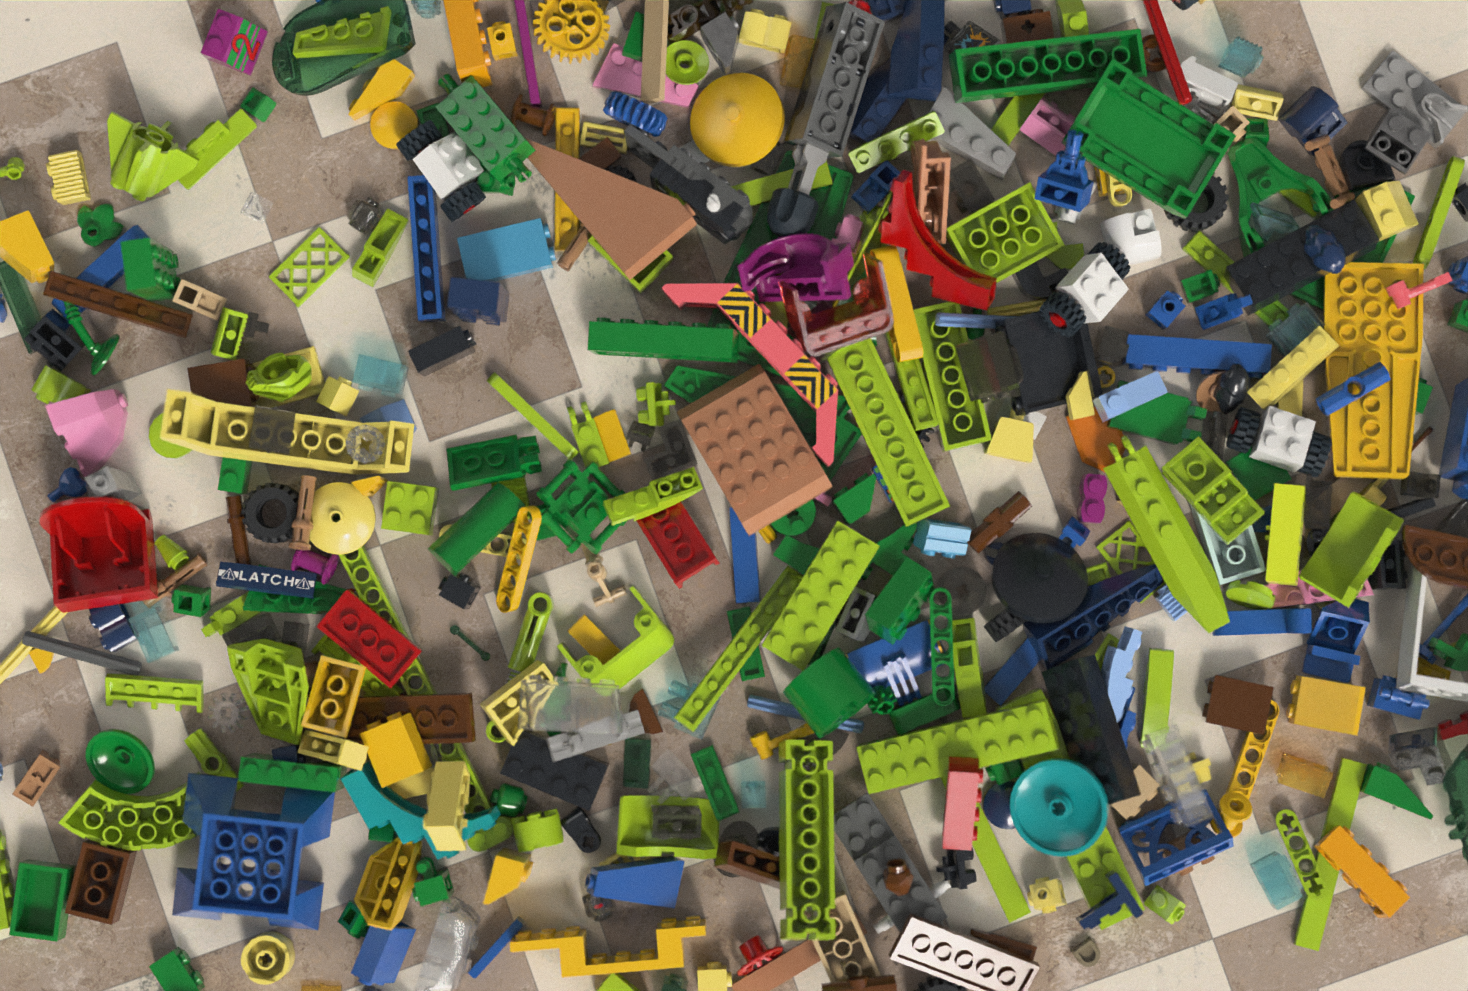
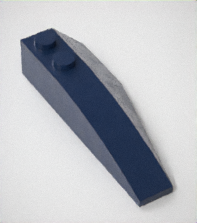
[888,0,945,102]
[849,29,952,145]
[1023,564,1163,670]

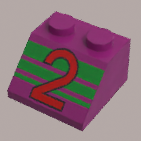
[200,9,268,76]

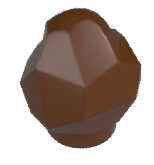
[883,859,914,896]

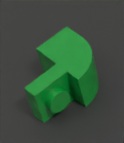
[1428,633,1468,671]

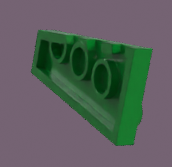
[243,564,347,615]

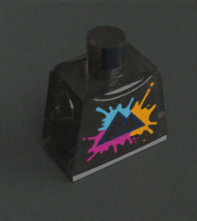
[944,20,1002,55]

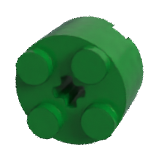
[771,499,816,536]

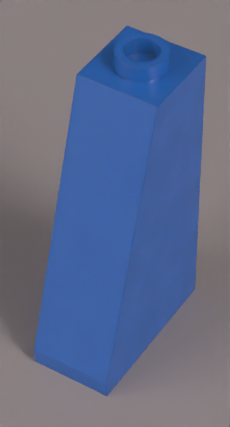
[585,856,685,909]

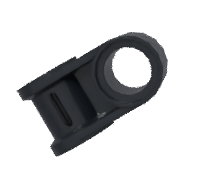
[560,806,602,853]

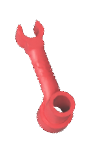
[1385,272,1453,309]

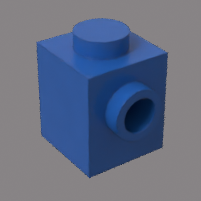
[1145,290,1185,330]

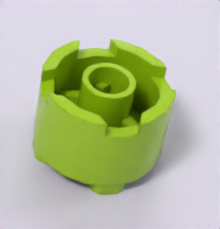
[511,808,564,853]

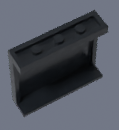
[995,311,1103,416]

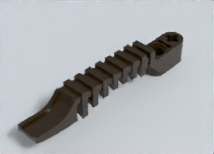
[667,0,754,43]

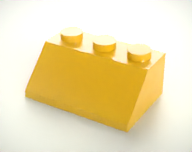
[301,655,366,738]
[483,847,534,905]

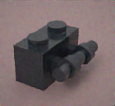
[24,308,85,372]
[1367,539,1408,590]

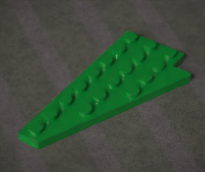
[664,366,862,481]

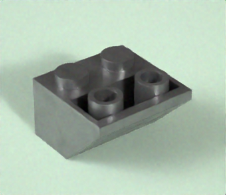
[1364,108,1432,175]

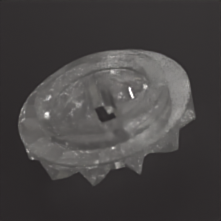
[345,425,385,464]

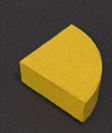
[28,648,54,673]

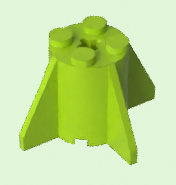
[107,111,200,201]

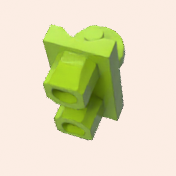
[636,382,676,427]

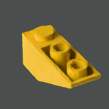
[348,55,415,121]

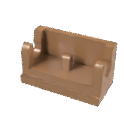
[12,749,61,807]

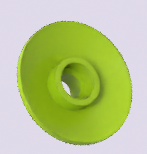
[666,40,709,85]

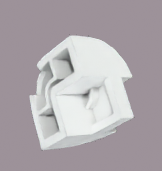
[1100,209,1161,265]

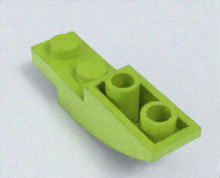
[603,467,703,526]
[952,618,987,718]

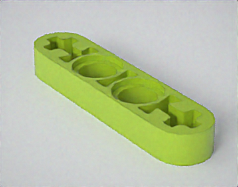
[1275,809,1327,899]

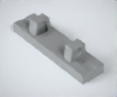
[546,710,645,762]

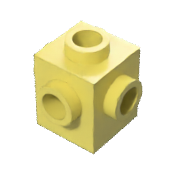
[1027,877,1067,914]

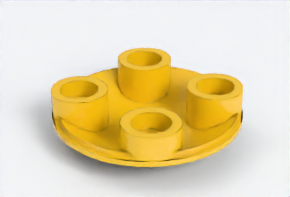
[370,101,418,149]

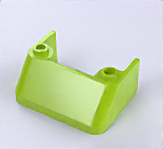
[557,586,674,697]

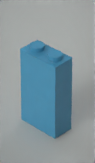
[457,218,556,282]

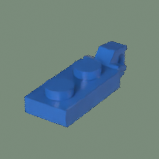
[1195,293,1253,330]

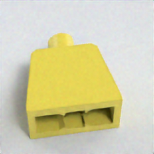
[985,407,1034,463]

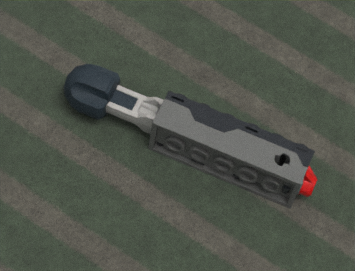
[767,0,885,238]

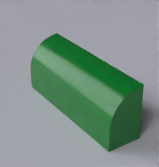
[428,483,526,576]

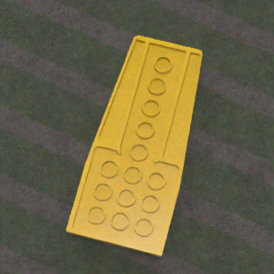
[1323,262,1424,479]

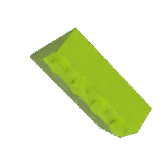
[946,182,1065,283]

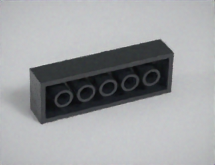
[1224,200,1379,316]
[1041,655,1141,805]

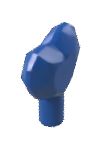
[47,467,87,502]

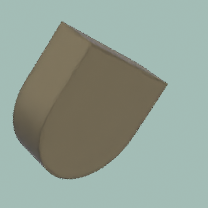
[1071,937,1100,967]

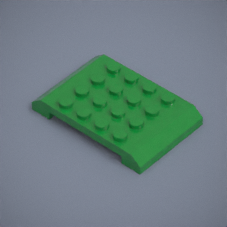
[1061,59,1236,219]

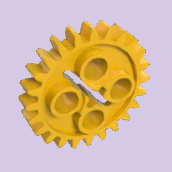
[532,0,610,64]

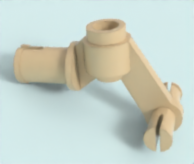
[580,538,627,608]

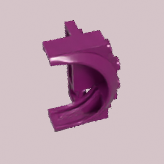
[738,233,854,302]

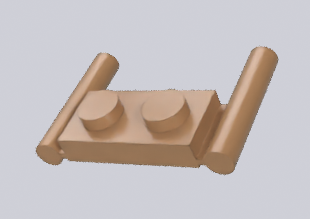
[1305,135,1355,209]

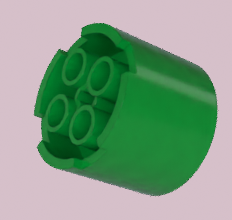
[783,647,876,739]

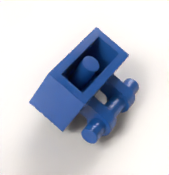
[1367,675,1430,720]

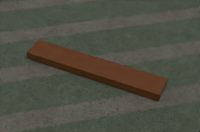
[43,271,193,339]

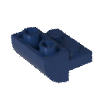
[1278,86,1348,156]

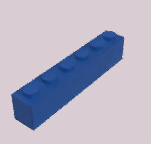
[407,175,446,323]
[1122,334,1272,379]

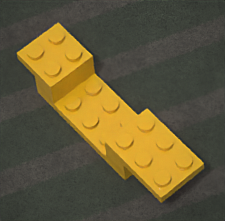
[510,915,706,977]

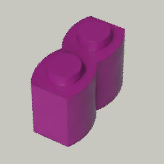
[1077,474,1107,524]

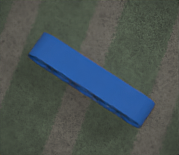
[51,225,150,321]

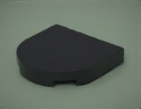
[1340,140,1395,191]

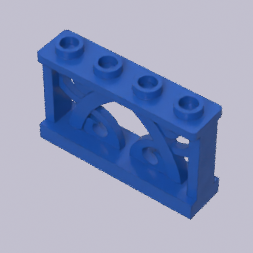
[1118,789,1234,886]

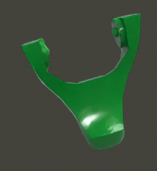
[1228,137,1335,257]

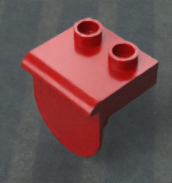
[39,497,158,613]

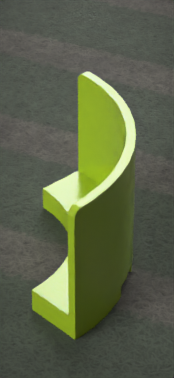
[1298,492,1404,608]
[616,795,720,860]

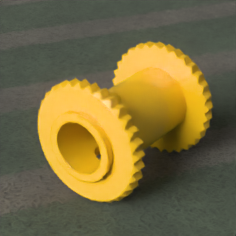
[1210,792,1253,838]

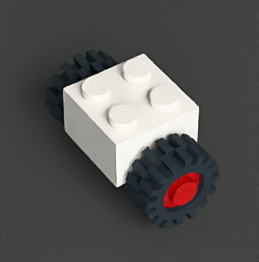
[396,120,486,222]
[1039,242,1131,337]
[1226,406,1332,478]

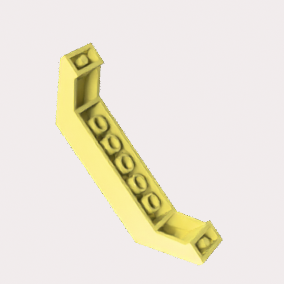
[160,389,414,475]

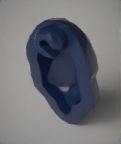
[1304,225,1346,274]

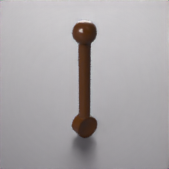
[1412,426,1434,451]

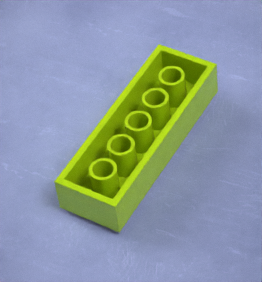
[913,301,992,452]
[761,521,879,671]

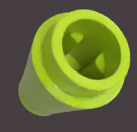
[154,535,189,570]

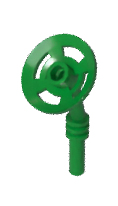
[63,301,120,376]

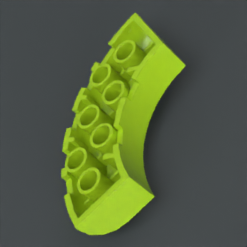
[58,771,201,851]

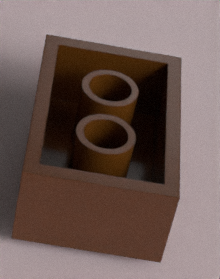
[65,839,137,925]

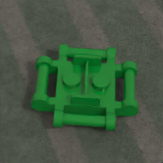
[536,459,628,554]

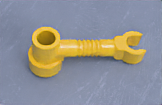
[749,723,814,760]

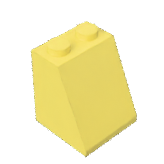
[1355,181,1419,241]

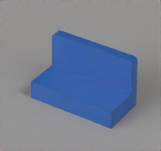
[1302,645,1361,683]

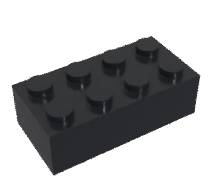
[500,728,609,811]

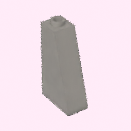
[85,466,142,501]

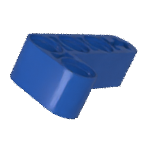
[1212,608,1312,636]

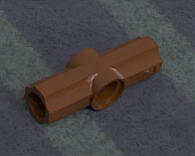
[967,491,1032,554]
[821,974,897,991]

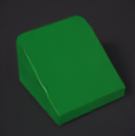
[239,87,276,122]
[1242,118,1270,147]
[368,822,395,842]

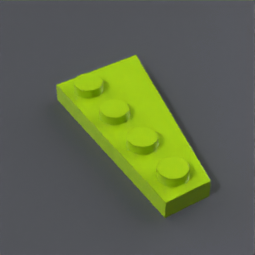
[293,6,392,58]

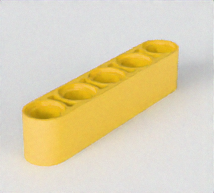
[870,245,923,362]

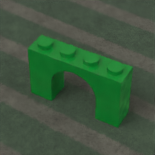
[238,753,347,792]

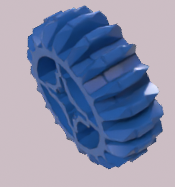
[603,91,668,137]

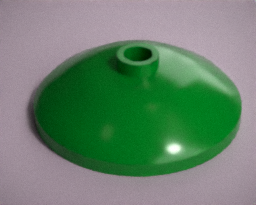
[85,729,155,794]

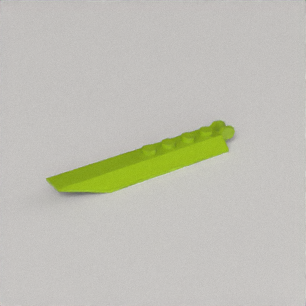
[1103,435,1230,633]

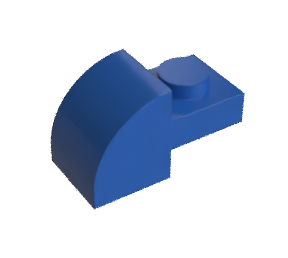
[851,160,900,213]

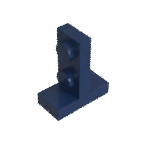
[1075,869,1144,930]

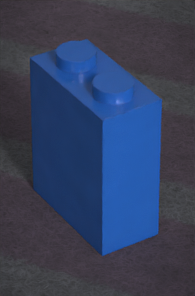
[351,921,416,986]

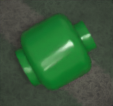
[490,783,527,817]

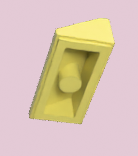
[1230,84,1284,121]

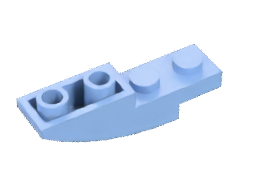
[1101,626,1142,722]

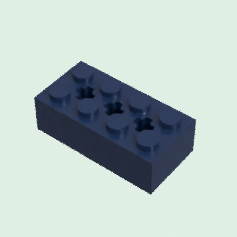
[447,277,510,326]

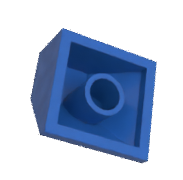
[1307,599,1370,654]

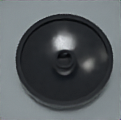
[991,533,1088,623]

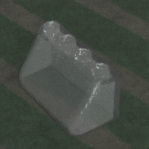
[518,675,624,735]

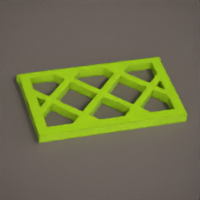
[269,227,350,308]
[1096,520,1166,603]

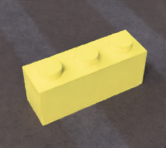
[297,730,368,770]

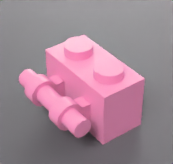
[1020,97,1075,156]

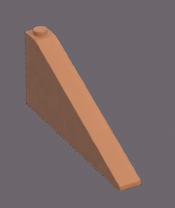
[526,138,697,280]

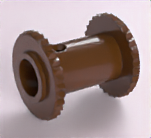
[511,94,555,136]

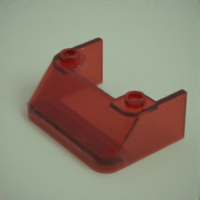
[779,253,894,356]

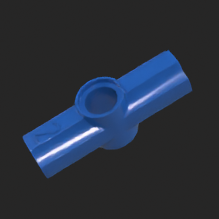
[1315,362,1391,417]

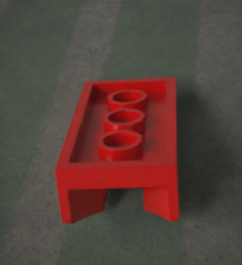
[636,502,720,589]
[316,588,423,689]

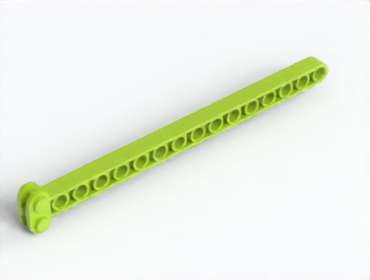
[332,513,513,852]

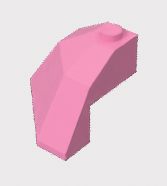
[45,389,128,477]

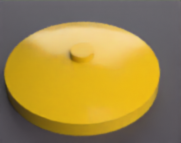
[690,73,785,167]

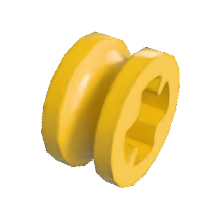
[1098,366,1115,389]

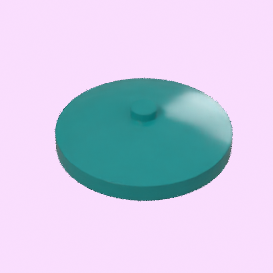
[1010,758,1109,857]

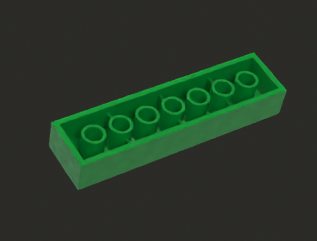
[948,29,1147,103]

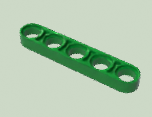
[929,586,955,706]

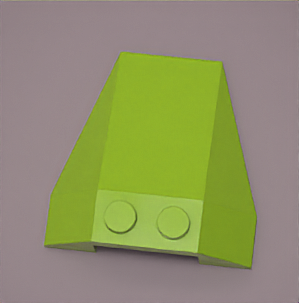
[227,638,308,745]

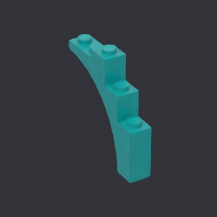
[341,762,501,860]

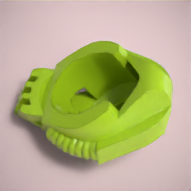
[245,353,312,402]

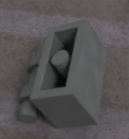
[831,586,879,642]

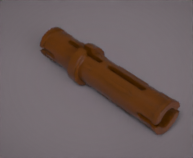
[225,495,251,565]

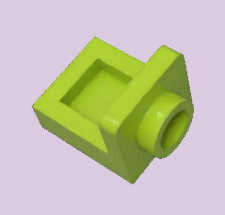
[1144,885,1186,925]

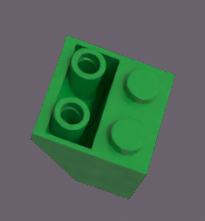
[832,473,877,526]

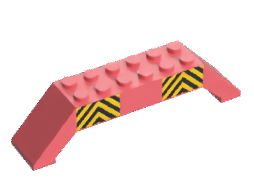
[662,283,838,467]

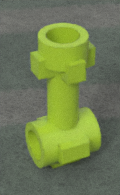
[0,157,25,180]

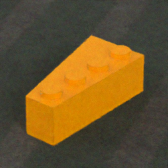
[443,0,492,87]
[1314,825,1410,918]

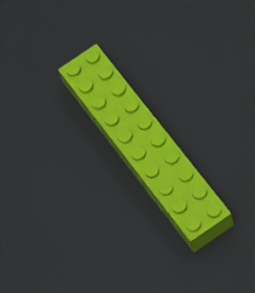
[995,688,1145,930]

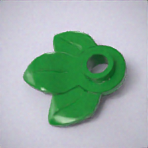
[77,203,124,246]

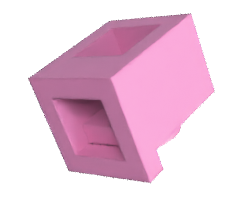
[832,214,864,254]

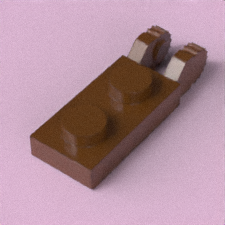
[970,928,1037,960]

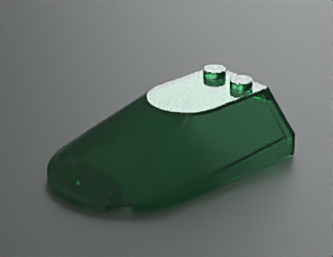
[272,0,416,96]

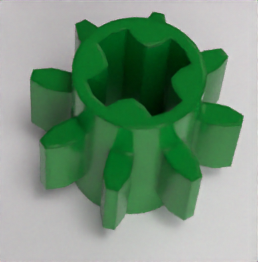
[867,685,897,715]

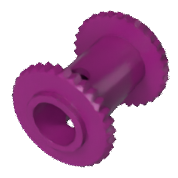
[291,550,339,585]

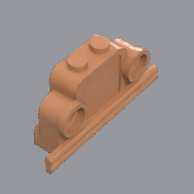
[911,139,951,244]

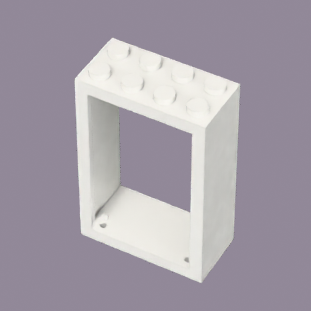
[1396,562,1468,702]

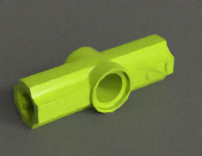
[184,728,245,792]

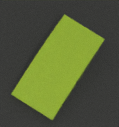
[1161,436,1264,545]

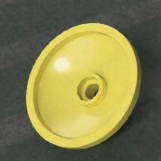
[303,482,376,555]

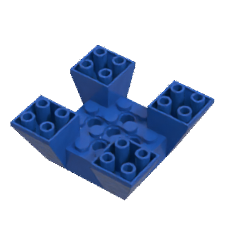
[172,773,335,930]

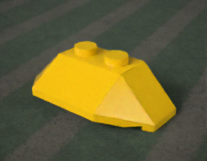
[354,836,423,931]

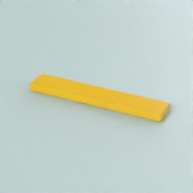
[555,108,580,251]

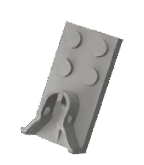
[1361,51,1468,148]

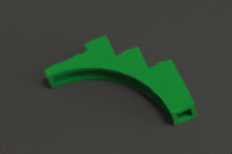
[773,518,928,582]

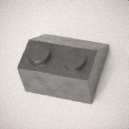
[701,12,740,75]

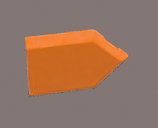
[1066,407,1126,473]

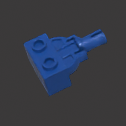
[1034,130,1094,212]

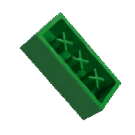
[120,238,181,302]

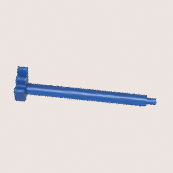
[1418,593,1468,664]

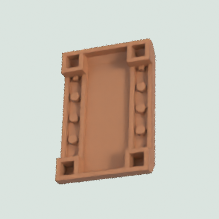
[677,364,833,536]

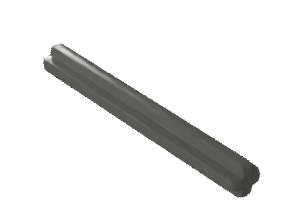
[22,631,142,675]

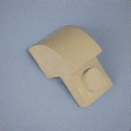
[172,279,227,321]

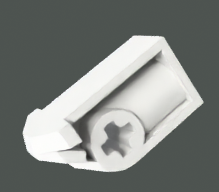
[1180,56,1238,117]

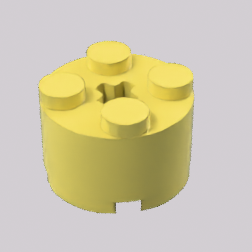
[241,931,295,985]

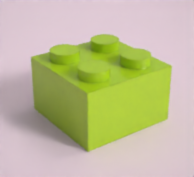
[381,481,439,536]

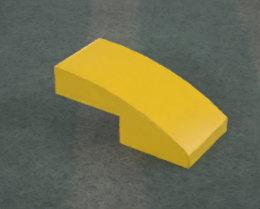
[567,614,620,665]

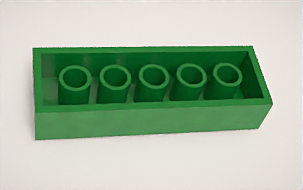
[587,317,740,363]

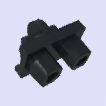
[936,848,977,890]

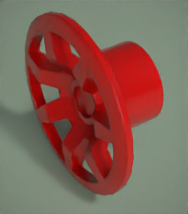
[737,935,783,976]

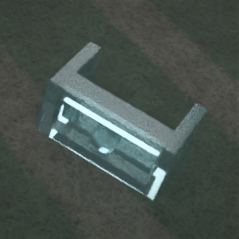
[128,607,180,663]

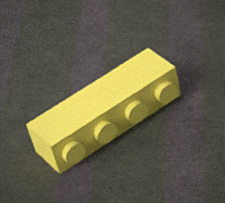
[1247,325,1340,410]

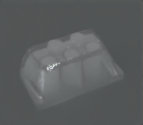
[414,896,481,991]

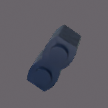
[89,604,141,652]

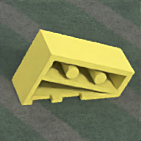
[480,660,558,746]
[423,761,470,851]

